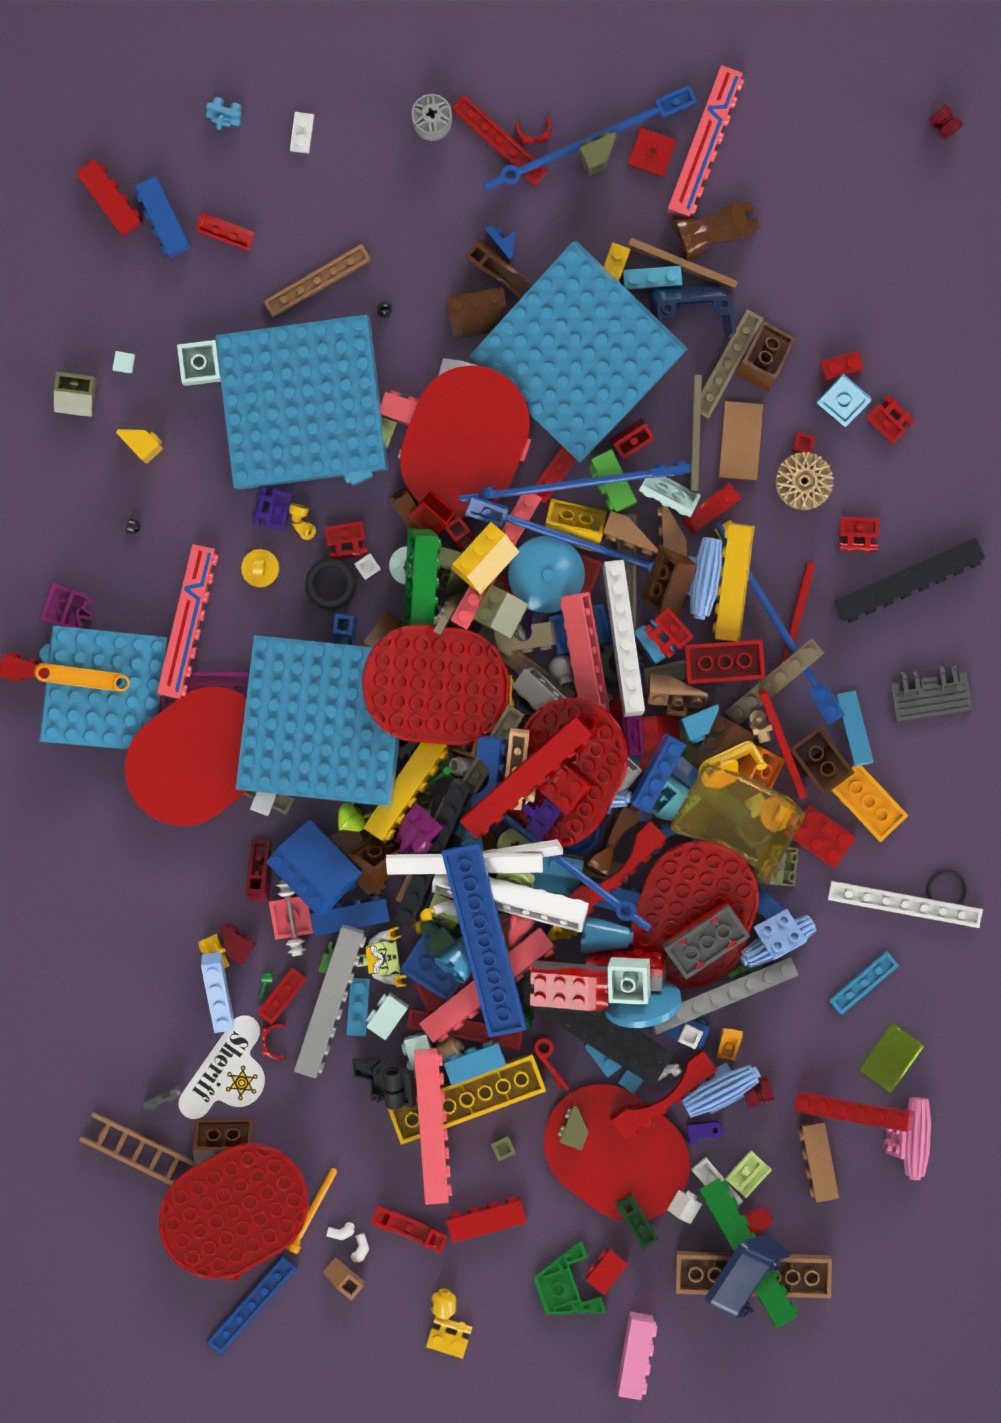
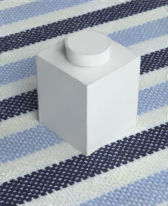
[667,1190,702,1224]

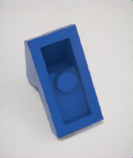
[486,225,516,263]

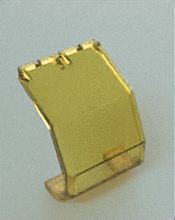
[670,764,806,880]

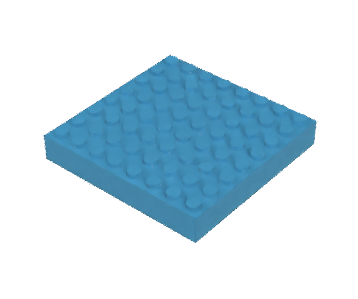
[470,241,688,462]
[216,315,388,490]
[236,635,400,807]

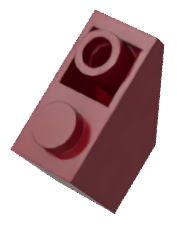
[221,923,256,965]

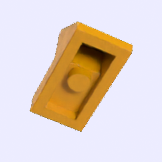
[716,1028,743,1061]

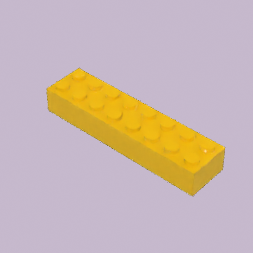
[388,1052,546,1145]

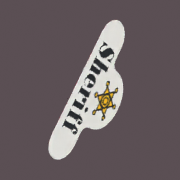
[179,1015,265,1119]

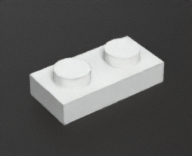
[290,112,314,154]

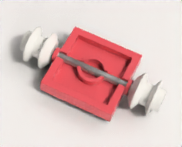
[269,880,314,956]

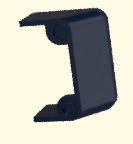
[649,283,736,341]
[705,1234,791,1318]

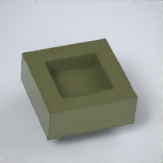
[491,1135,516,1161]

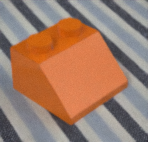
[736,745,784,794]

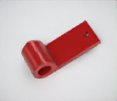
[533,1034,570,1091]

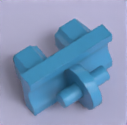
[206,97,241,130]

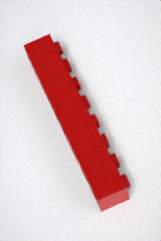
[460,715,592,838]

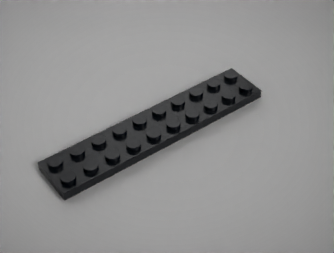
[516,970,674,1087]

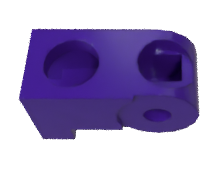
[686,1120,724,1145]

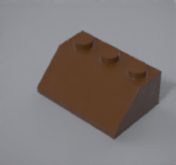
[446,287,508,339]
[642,547,697,617]
[691,714,757,786]
[347,827,413,887]
[193,1119,254,1165]

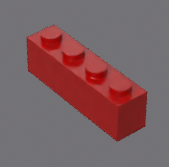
[76,159,142,237]
[446,1196,527,1243]

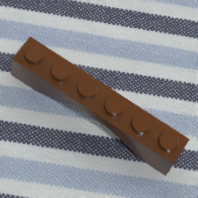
[465,239,534,299]

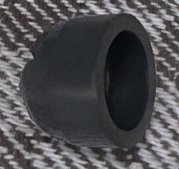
[377,302,392,318]
[126,518,141,534]

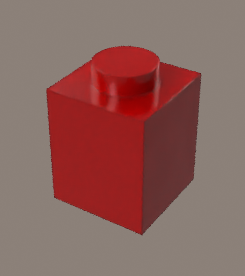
[741,1205,773,1234]

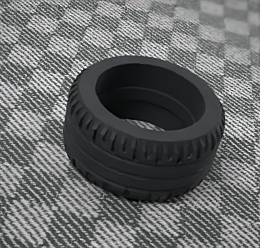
[305,559,356,610]

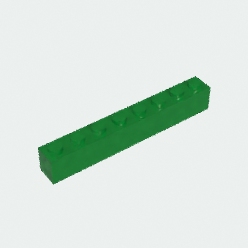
[699,1178,798,1329]

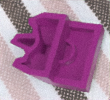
[39,583,94,628]
[396,803,443,854]

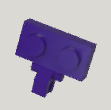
[521,798,562,841]

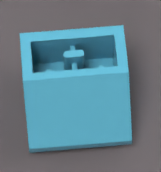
[651,775,700,822]

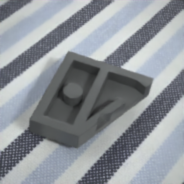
[142,1084,182,1111]

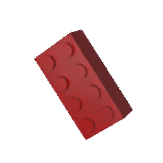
[684,640,765,684]

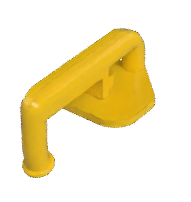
[698,741,767,787]

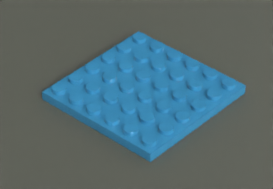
[39,625,167,749]

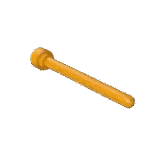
[286,1168,337,1254]

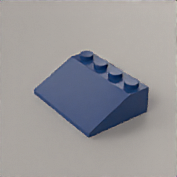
[266,819,362,916]

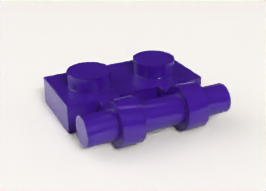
[252,487,293,531]

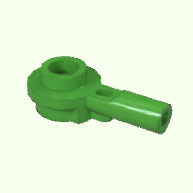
[727,964,764,980]

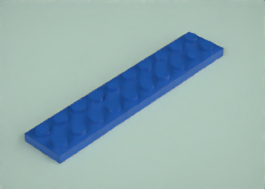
[441,842,527,1038]

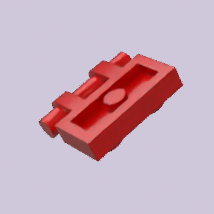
[866,395,915,445]
[839,517,879,553]
[324,521,368,560]
[643,607,694,658]

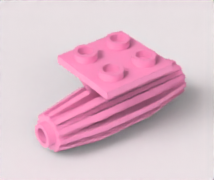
[884,1097,931,1180]

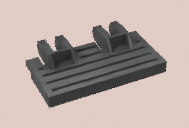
[890,664,973,722]

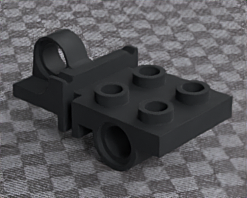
[352,1058,416,1110]

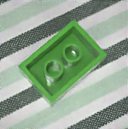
[588,449,637,513]

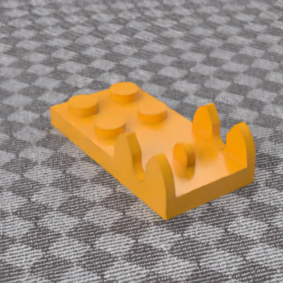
[831,762,908,842]

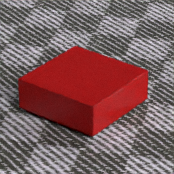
[792,432,815,453]

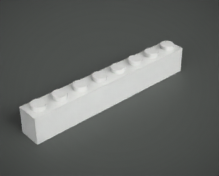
[603,560,645,717]
[432,874,589,932]

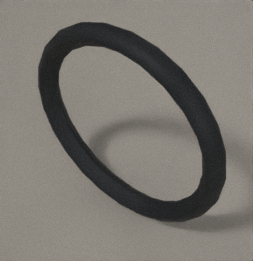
[927,870,967,905]

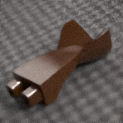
[670,200,760,261]
[583,803,641,877]

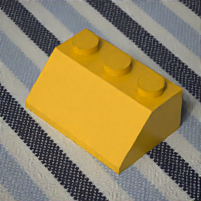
[543,499,607,551]
[451,522,519,595]

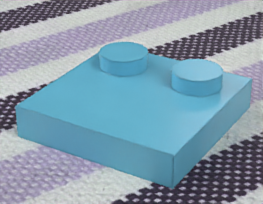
[817,374,872,427]

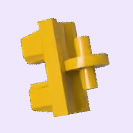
[198,934,230,968]

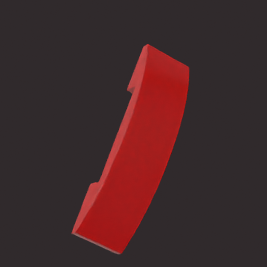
[370,1205,449,1253]

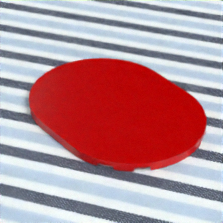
[400,365,530,518]
[361,625,510,745]
[125,687,247,826]
[502,698,628,847]
[630,841,759,989]
[544,1083,690,1222]
[159,1143,309,1279]

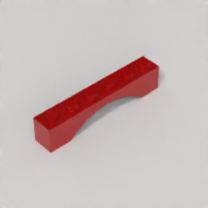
[444,516,527,611]
[0,651,47,682]
[567,821,666,917]
[610,1050,717,1139]
[794,1091,915,1132]

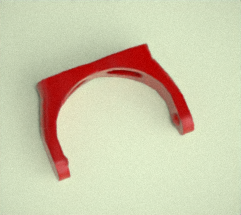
[515,116,551,145]
[262,1024,286,1059]

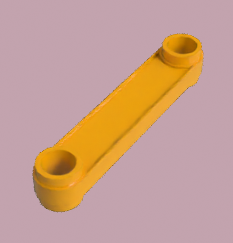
[34,663,130,692]

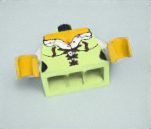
[415,893,460,935]
[357,927,407,987]

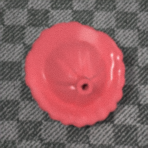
[500,914,535,949]

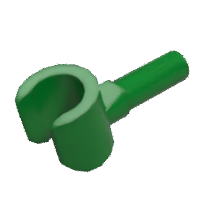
[258,972,273,999]

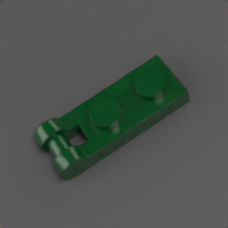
[615,1193,659,1250]

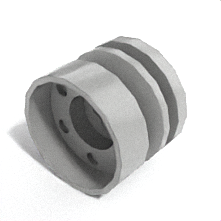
[411,94,452,141]

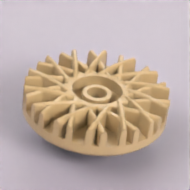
[775,452,834,510]

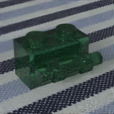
[420,921,455,957]

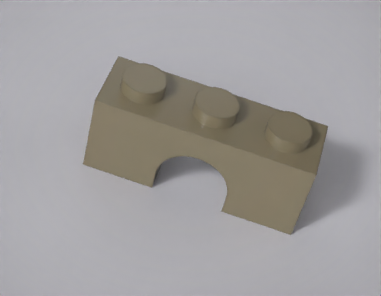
[494,621,557,656]

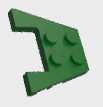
[533,1240,607,1314]

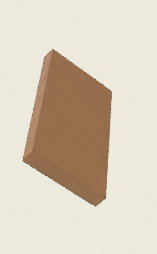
[719,401,763,481]

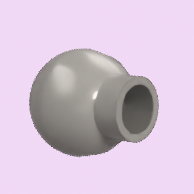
[549,655,574,687]

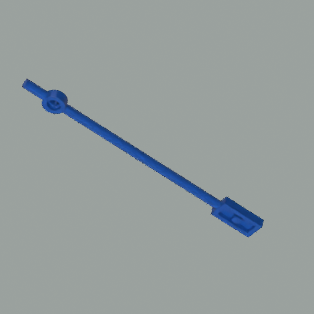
[483,85,698,190]
[459,461,691,503]
[465,495,655,574]
[714,522,846,725]
[479,787,652,932]

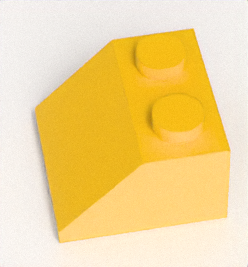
[116,429,163,464]

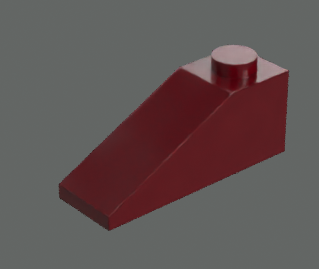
[245,840,271,902]

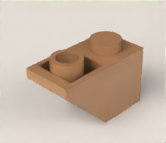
[323,1257,365,1301]

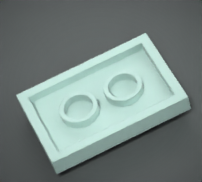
[639,469,701,517]

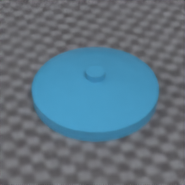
[508,536,585,613]
[604,980,682,1028]

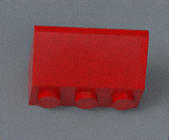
[640,715,680,775]

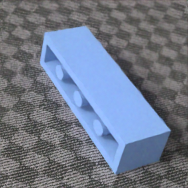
[201,952,234,1033]

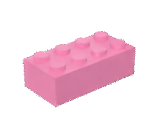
[617,1312,657,1400]

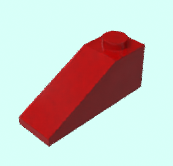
[682,483,741,534]

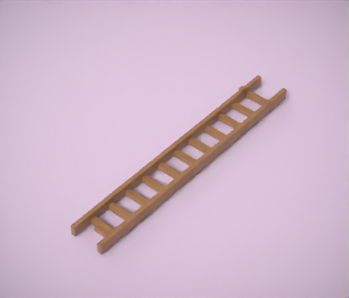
[79,1112,196,1185]

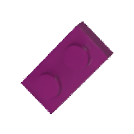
[622,716,644,756]

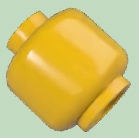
[431,1289,456,1319]

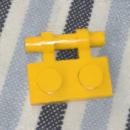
[426,1316,472,1359]

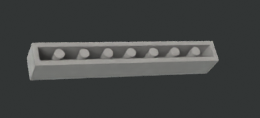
[512,666,642,791]
[294,924,366,1079]
[651,957,798,1035]

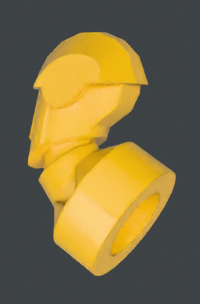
[288,503,316,540]

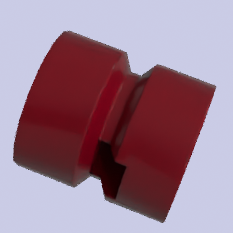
[928,104,964,141]
[744,1076,775,1108]

